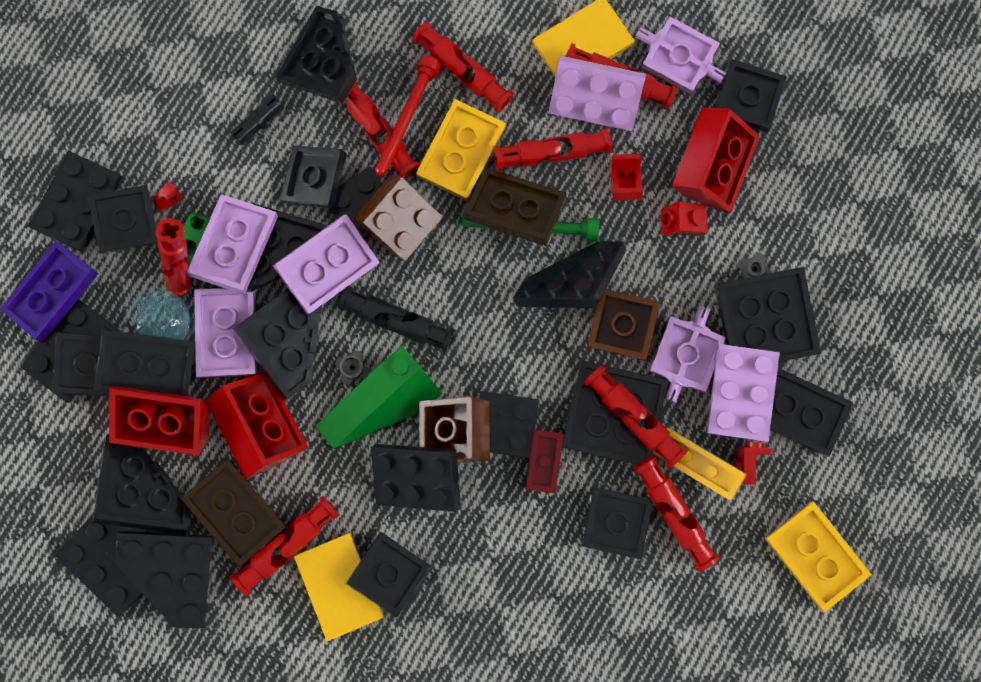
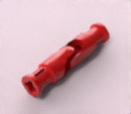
[412,21,514,113]
[565,43,678,110]
[345,80,420,180]
[493,128,611,172]
[155,218,192,297]
[584,364,688,469]
[633,455,720,572]
[230,496,340,596]

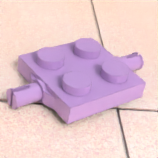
[635,17,727,94]
[649,306,726,403]

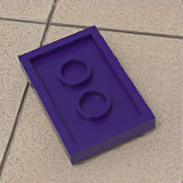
[0,241,99,343]

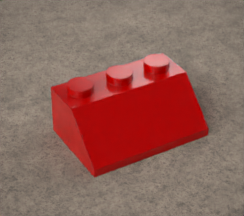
[672,108,760,213]
[205,372,309,479]
[109,386,210,456]

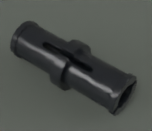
[230,94,285,146]

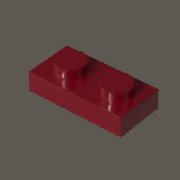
[526,429,564,493]

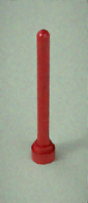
[375,55,442,177]

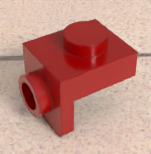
[610,154,643,200]
[660,202,708,236]
[733,442,773,485]

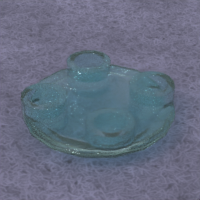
[136,290,190,340]

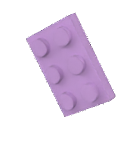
[548,56,646,131]
[187,194,278,295]
[272,214,380,314]
[194,288,257,378]
[707,344,780,442]

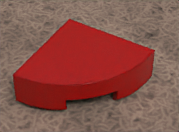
[153,181,184,213]

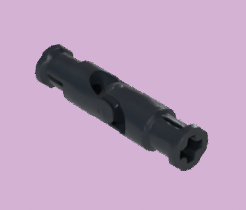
[338,286,456,354]

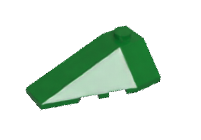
[315,346,443,449]

